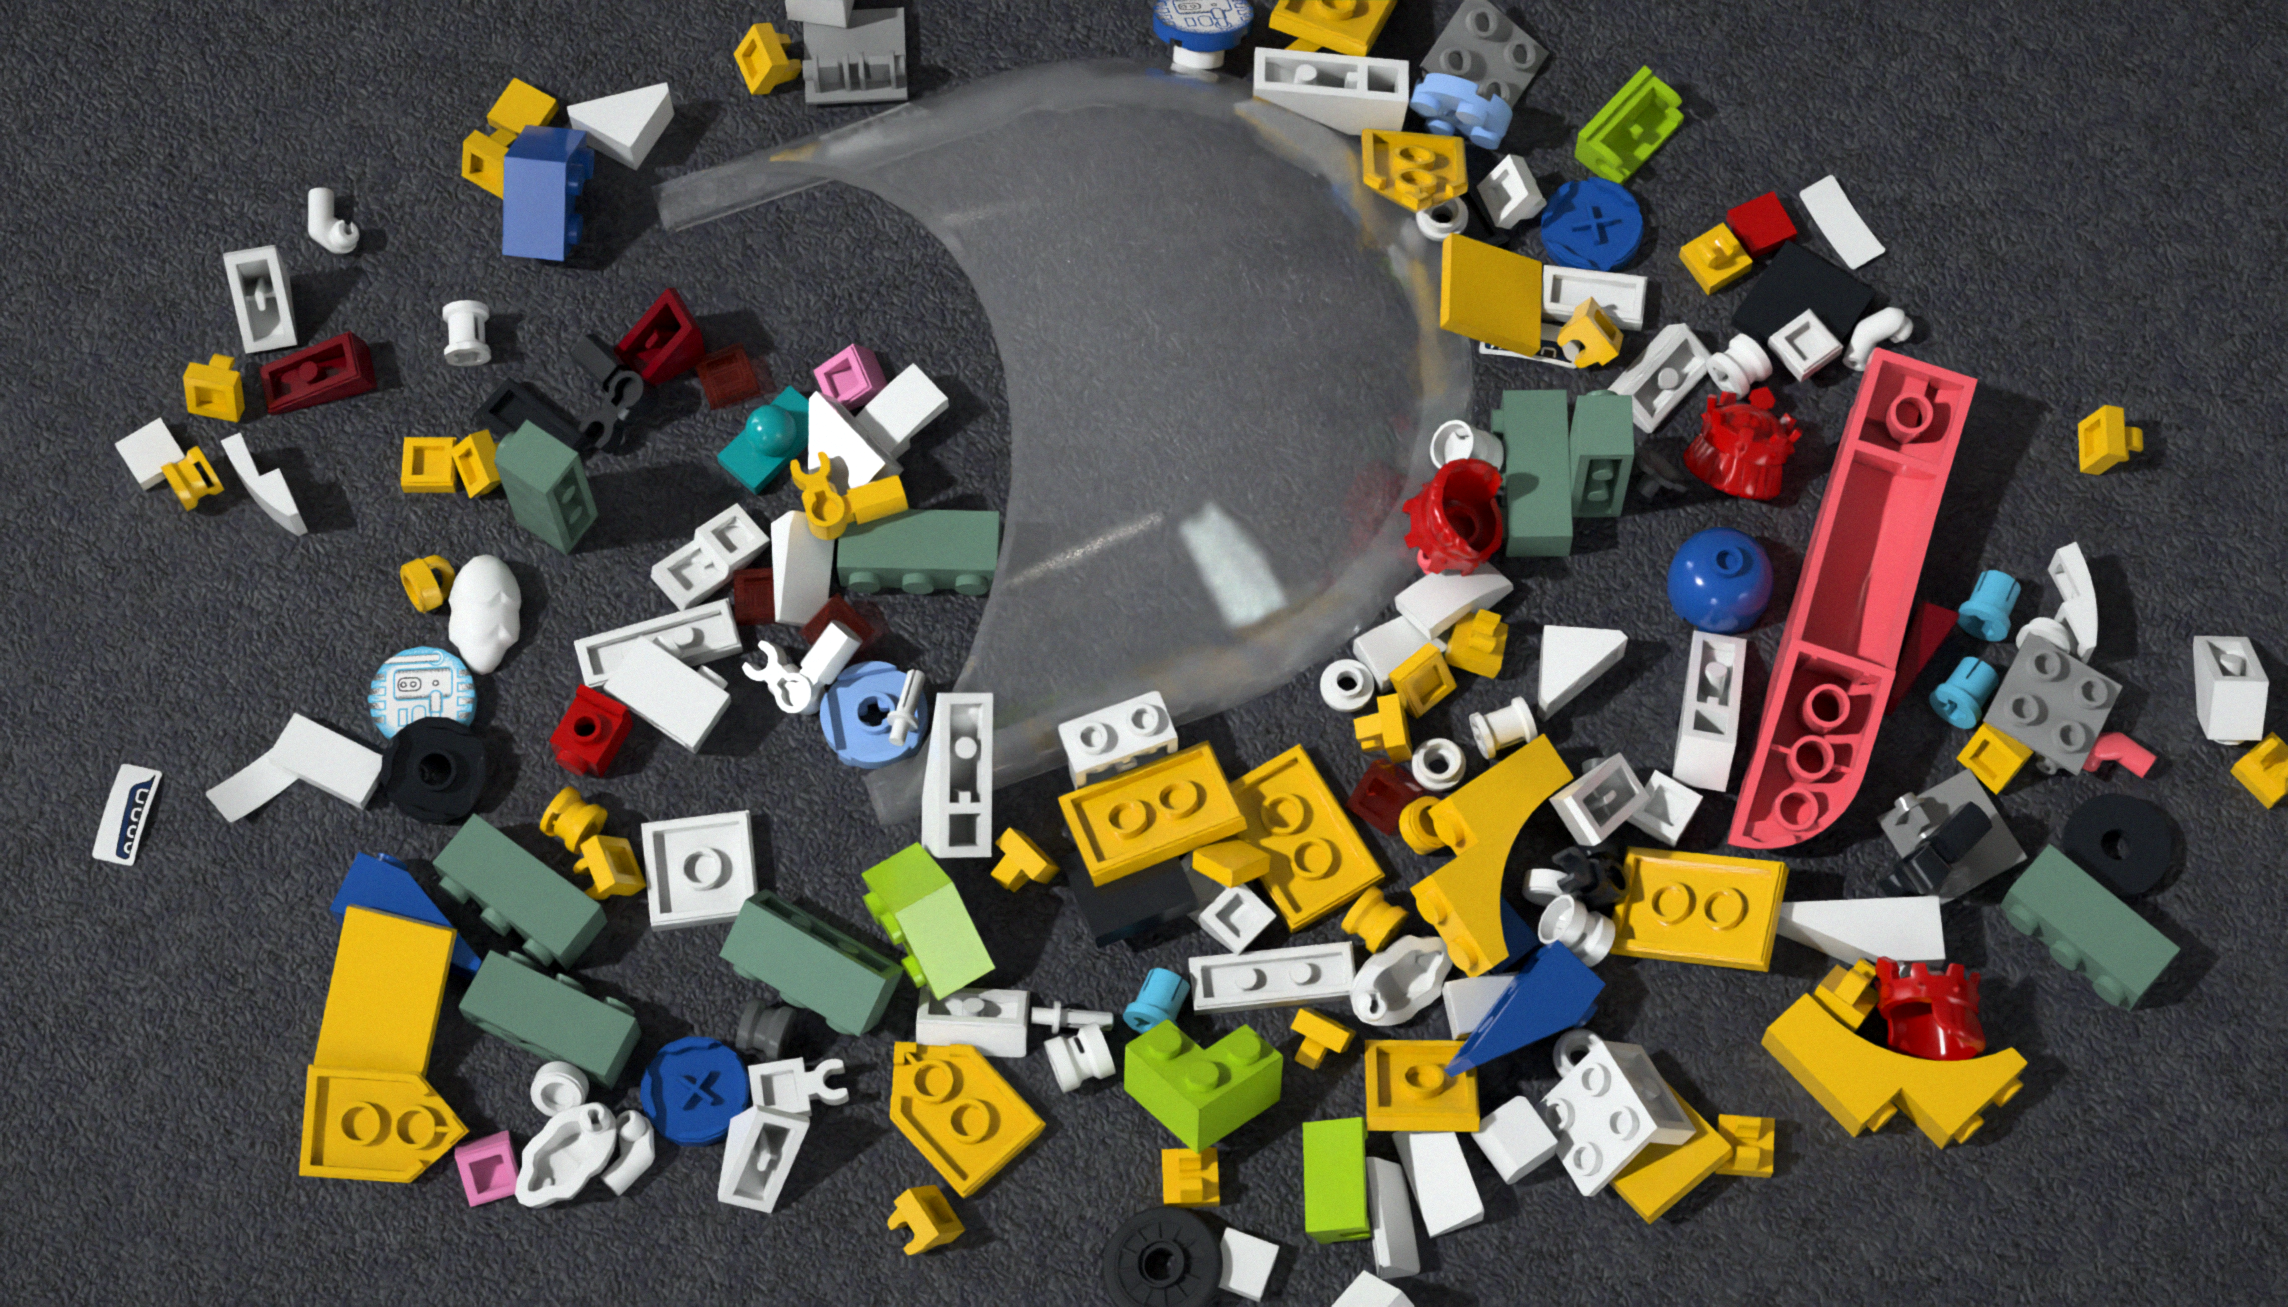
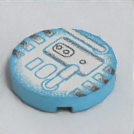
[368,646,478,740]

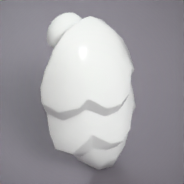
[448,554,522,675]
[1350,935,1453,1026]
[515,1102,617,1209]

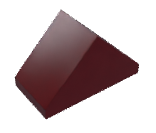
[614,287,707,386]

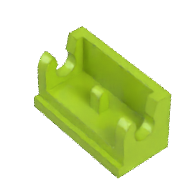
[1574,65,1684,186]
[1303,1117,1371,1244]

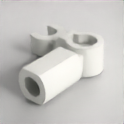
[742,620,863,715]

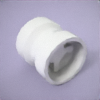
[1430,420,1504,472]
[1538,894,1615,967]
[1044,1022,1116,1093]

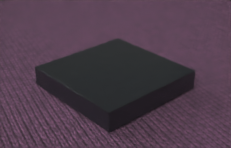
[1730,240,1875,378]
[1059,850,1200,949]

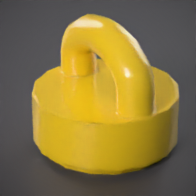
[400,555,455,613]
[1399,796,1446,855]

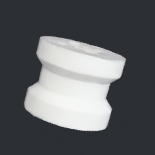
[1706,333,1773,400]

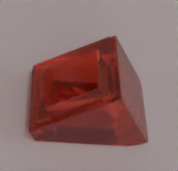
[1344,758,1426,836]

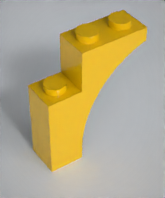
[1410,733,1574,978]
[1761,992,2028,1150]

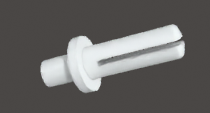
[887,669,926,746]
[1031,1001,1114,1034]

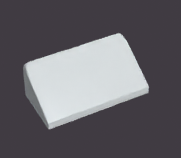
[1607,323,1712,433]
[916,986,1030,1058]
[1391,1131,1484,1238]
[1365,1157,1420,1280]

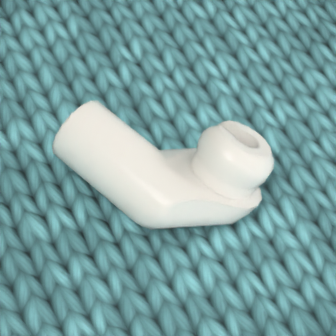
[308,188,360,254]
[1843,307,1913,371]
[600,1110,655,1196]

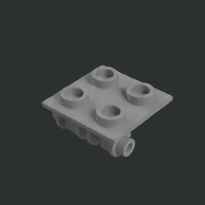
[1419,0,1549,109]
[802,7,908,105]
[1983,632,2123,776]
[1877,768,2027,906]

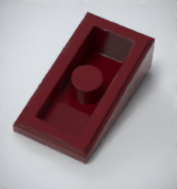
[258,331,377,416]
[1884,601,1960,716]

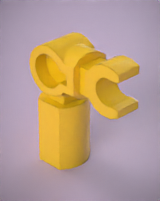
[790,451,908,540]

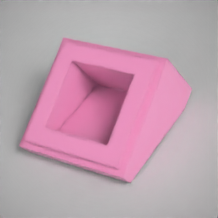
[813,344,888,411]
[455,1130,520,1207]

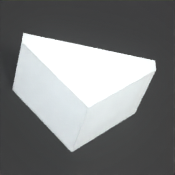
[567,82,674,170]
[223,245,298,354]
[1537,625,1628,722]
[1549,752,1650,846]
[717,1104,810,1213]

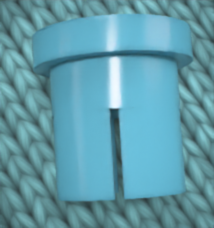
[1958,570,2021,641]
[1929,657,1999,729]
[1123,968,1190,1034]

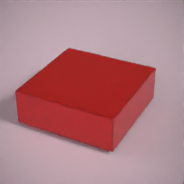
[1726,191,1798,260]

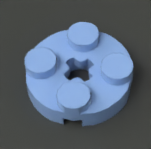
[1409,73,1513,150]
[820,661,929,769]

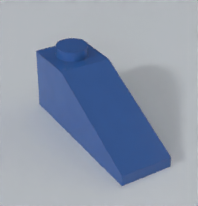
[330,852,482,981]
[1444,940,1606,1077]

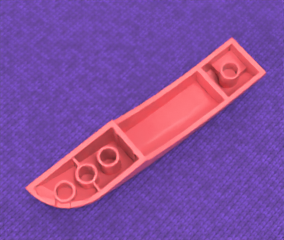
[1727,347,1978,850]

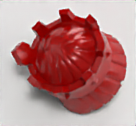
[1683,386,1803,500]
[1402,458,1503,577]
[1874,956,1986,1061]

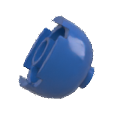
[1667,527,1774,636]

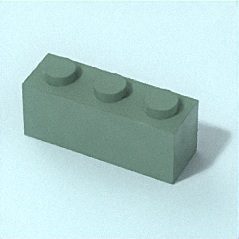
[1491,390,1573,557]
[1569,390,1634,517]
[494,420,598,555]
[837,509,1002,596]
[433,813,608,972]
[2000,844,2180,1012]
[719,889,905,1036]
[459,950,642,1091]

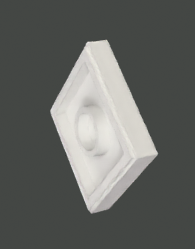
[641,810,758,932]

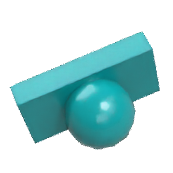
[717,385,809,495]

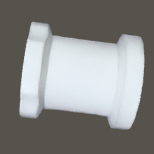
[443,300,491,367]
[1469,696,1538,760]

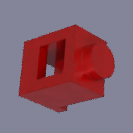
[549,684,633,778]

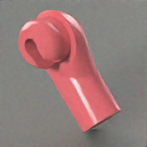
[2082,732,2157,778]

